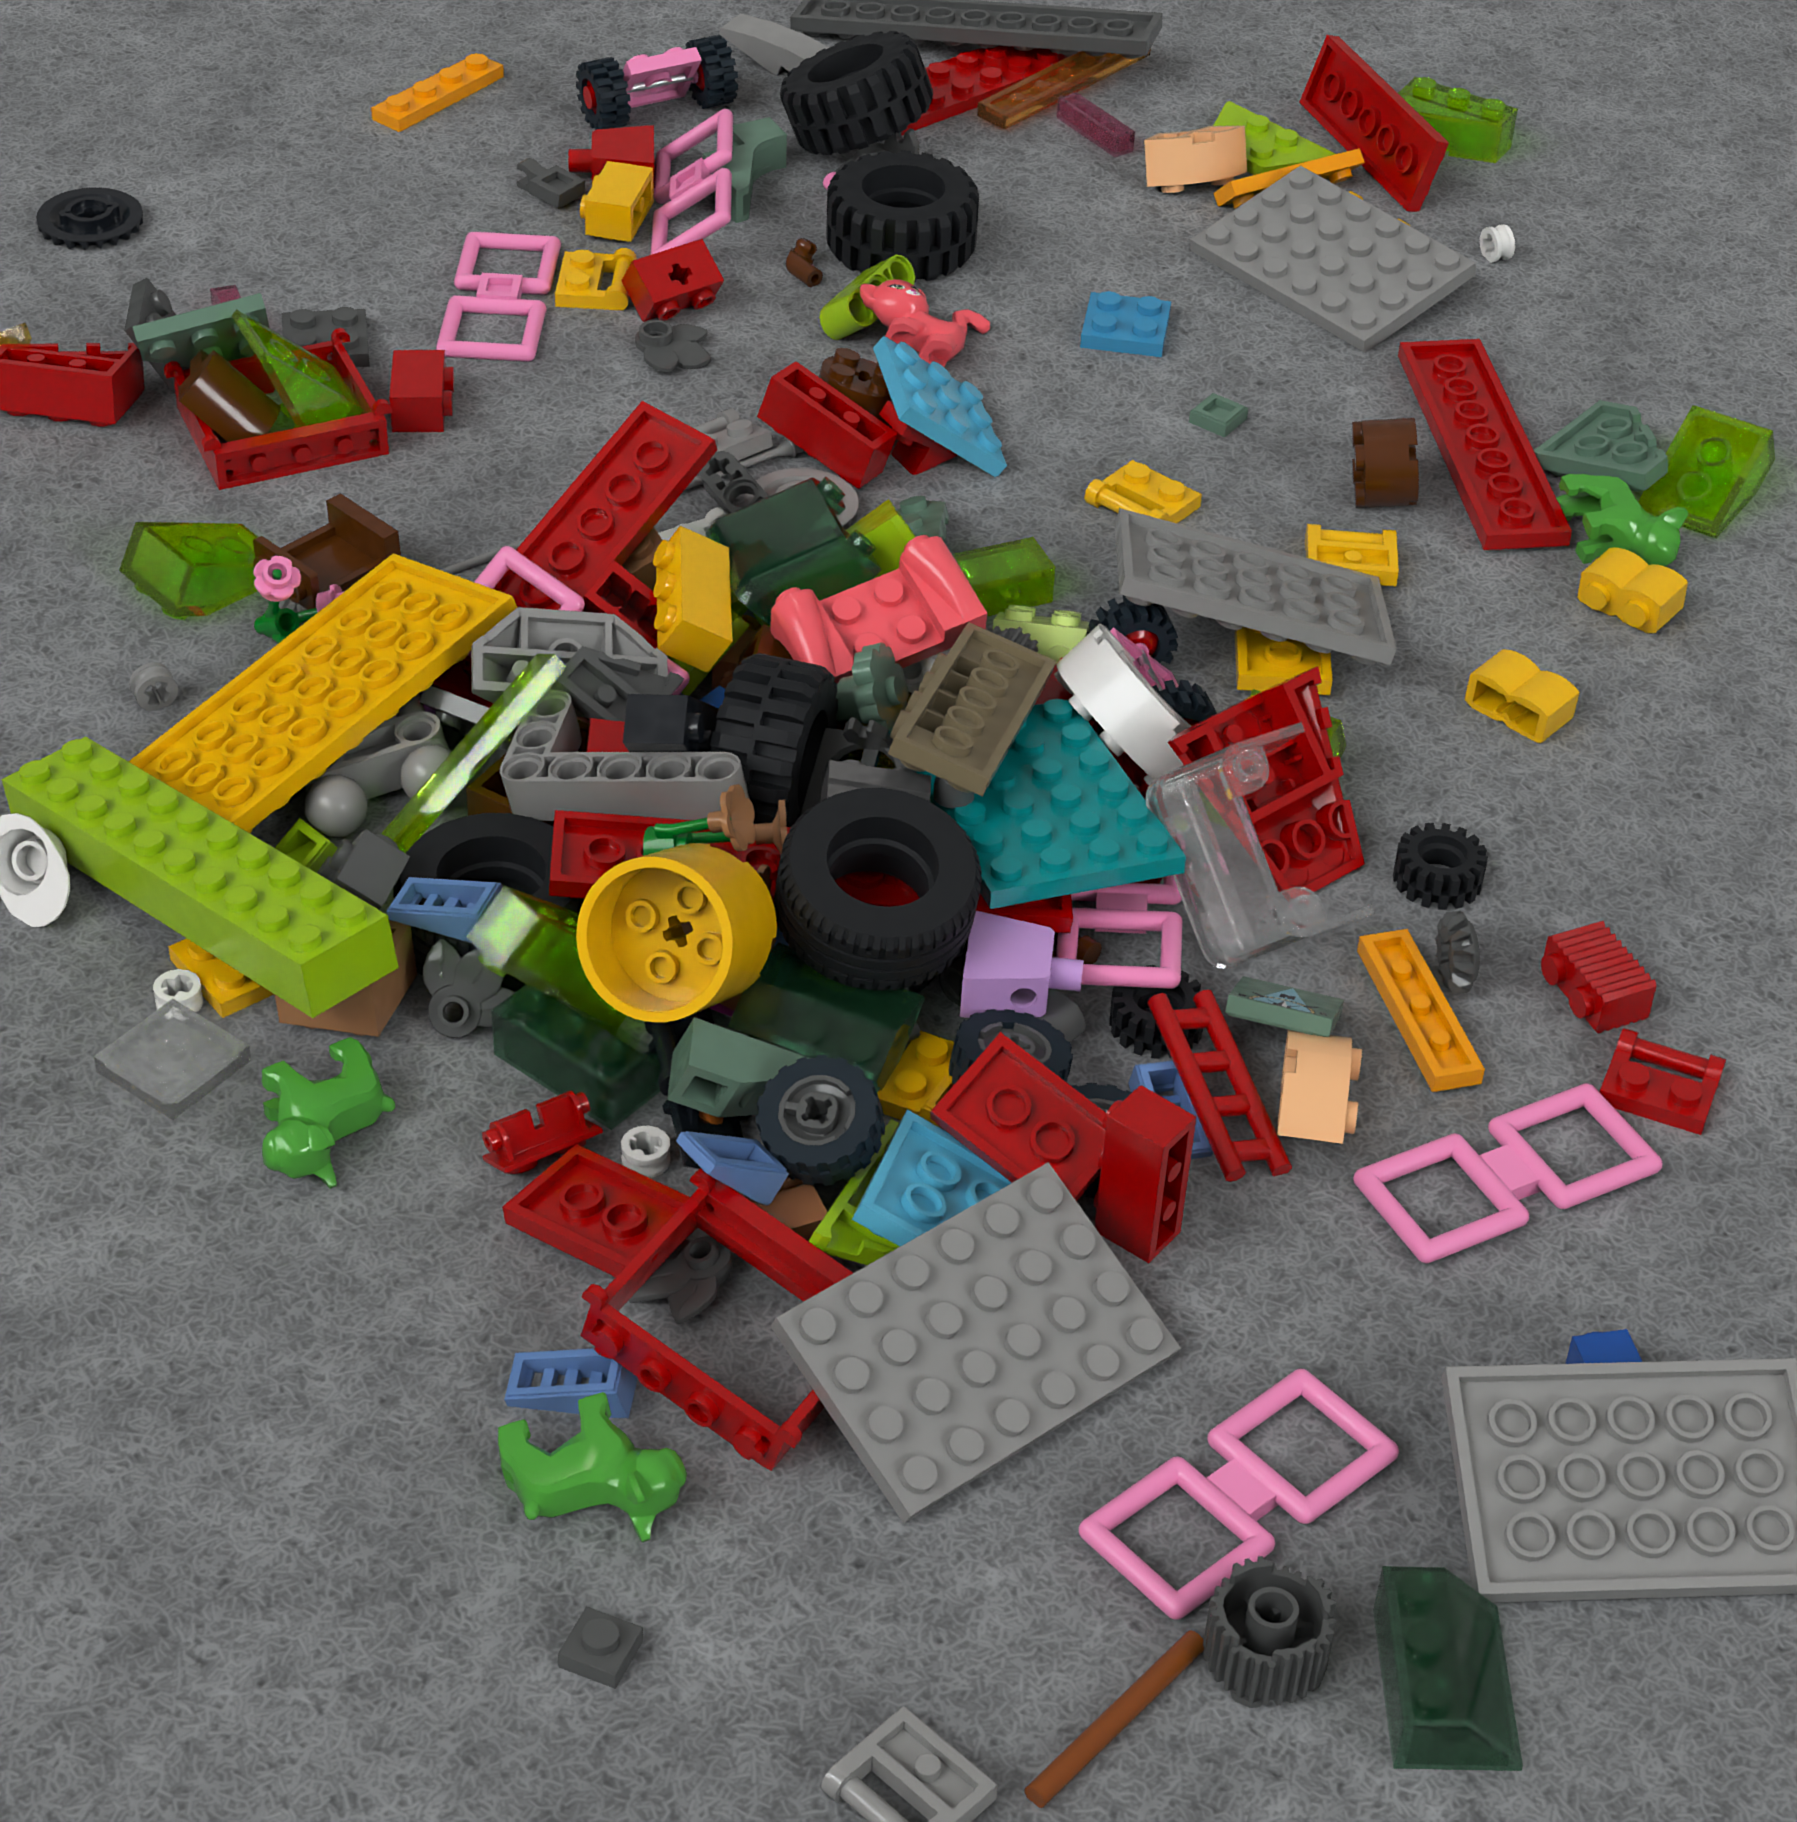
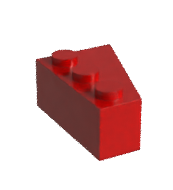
[0,343,145,427]

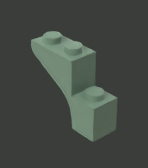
[703,117,787,223]

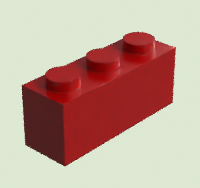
[757,361,898,489]
[1094,1085,1196,1264]

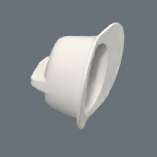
[0,813,70,927]

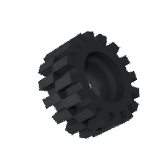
[1393,823,1488,910]
[1109,965,1203,1059]

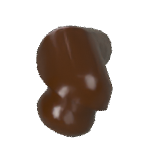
[785,238,823,288]

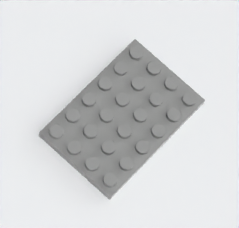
[1190,165,1476,353]
[1114,508,1397,665]
[770,1162,1181,1523]
[1441,1358,1797,1603]

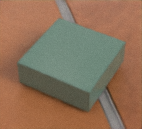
[1189,393,1248,437]

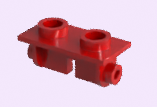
[482,1090,603,1174]

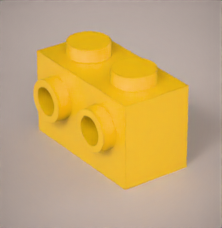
[580,161,654,242]

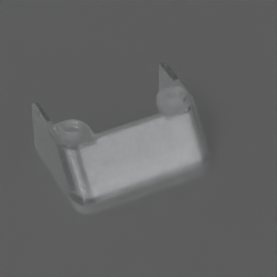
[1145,722,1375,969]

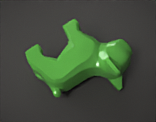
[1556,474,1688,567]
[262,1037,395,1189]
[498,1392,687,1542]

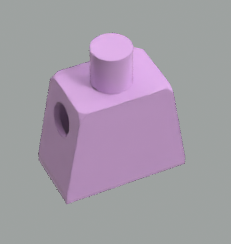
[960,911,1084,1018]

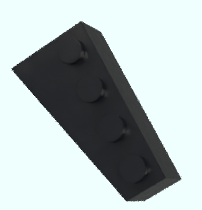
[623,694,719,752]

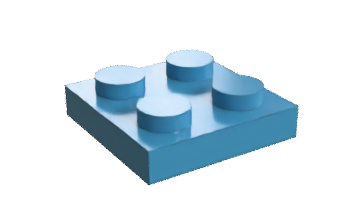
[1080,291,1171,357]

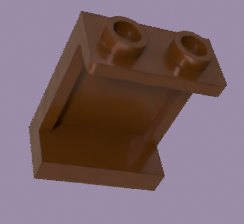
[253,493,401,610]

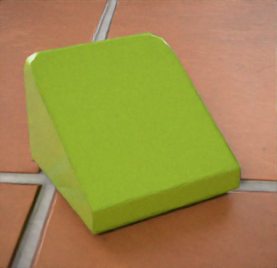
[275,818,337,873]

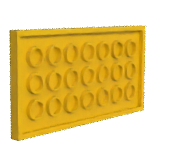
[128,553,517,833]

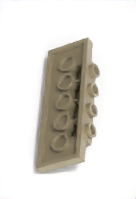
[888,622,1057,796]

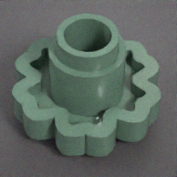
[836,643,909,733]

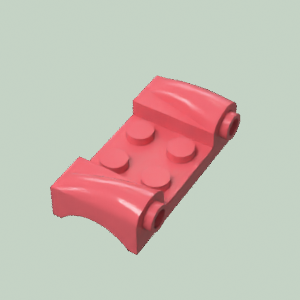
[770,535,988,684]

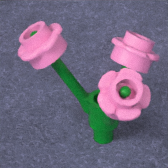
[253,556,345,644]

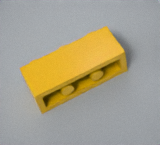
[653,526,733,673]

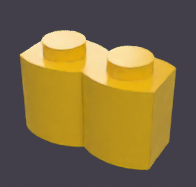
[1577,548,1688,633]
[1465,649,1580,743]

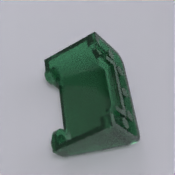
[705,477,882,626]

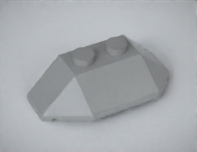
[471,607,668,717]

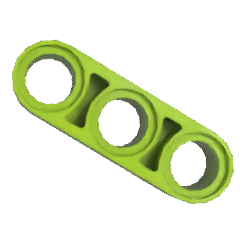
[819,254,915,340]

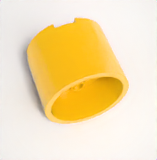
[576,843,777,1022]

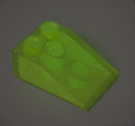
[232,309,363,428]
[1638,405,1775,538]
[119,522,258,620]

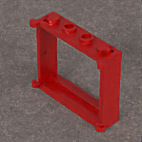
[164,328,392,490]
[580,1168,853,1471]

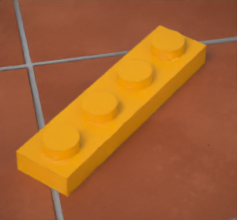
[371,53,504,132]
[1213,148,1365,209]
[1357,929,1485,1092]

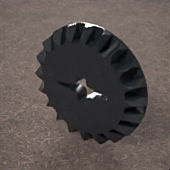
[36,188,143,250]

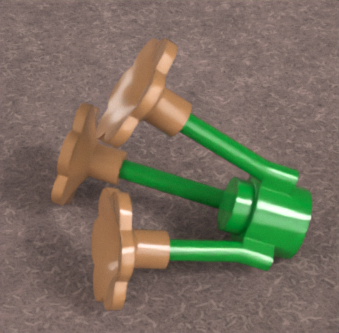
[643,784,787,892]

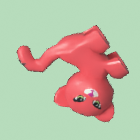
[860,279,990,367]

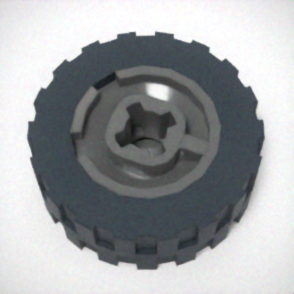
[948,1009,1073,1085]
[756,1055,885,1186]

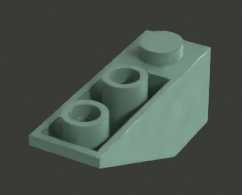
[667,1017,809,1117]

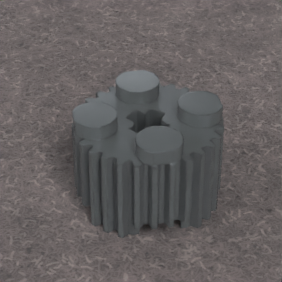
[1203,1556,1336,1708]

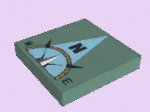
[1225,976,1344,1037]

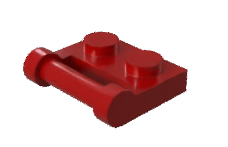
[1600,1028,1726,1135]

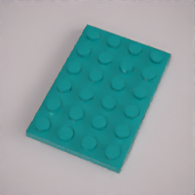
[916,699,1186,909]

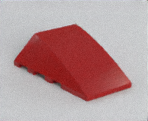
[1167,666,1365,904]

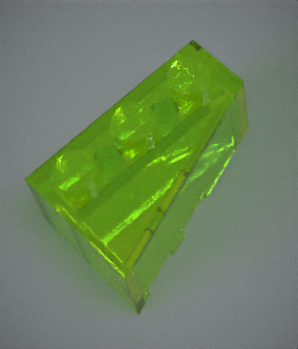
[1398,77,1518,163]
[466,885,627,1029]

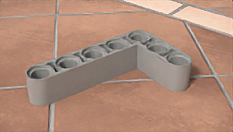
[500,690,750,821]

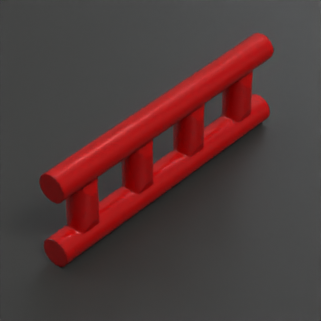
[1147,990,1292,1182]

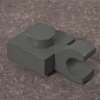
[517,158,585,209]

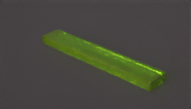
[381,653,566,853]

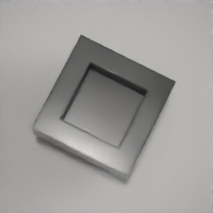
[558,1606,643,1689]

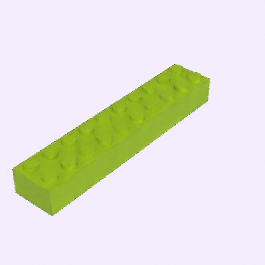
[1,736,399,1018]

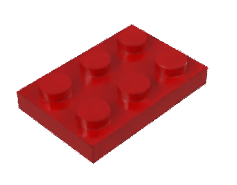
[930,1032,1106,1201]
[502,1144,698,1277]

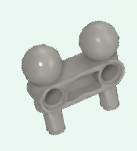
[304,693,463,837]

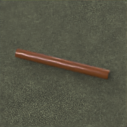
[1024,1630,1205,1808]

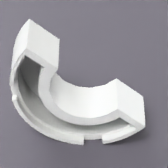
[1054,624,1200,803]

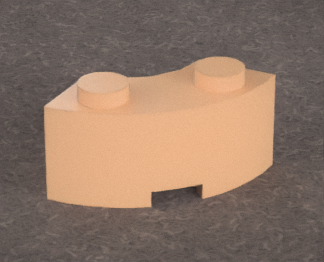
[1144,126,1247,193]
[1276,1030,1362,1144]

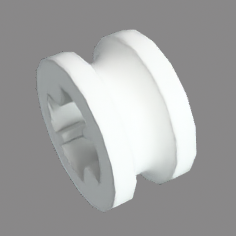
[1480,224,1515,263]
[153,969,203,1019]
[621,1125,671,1178]

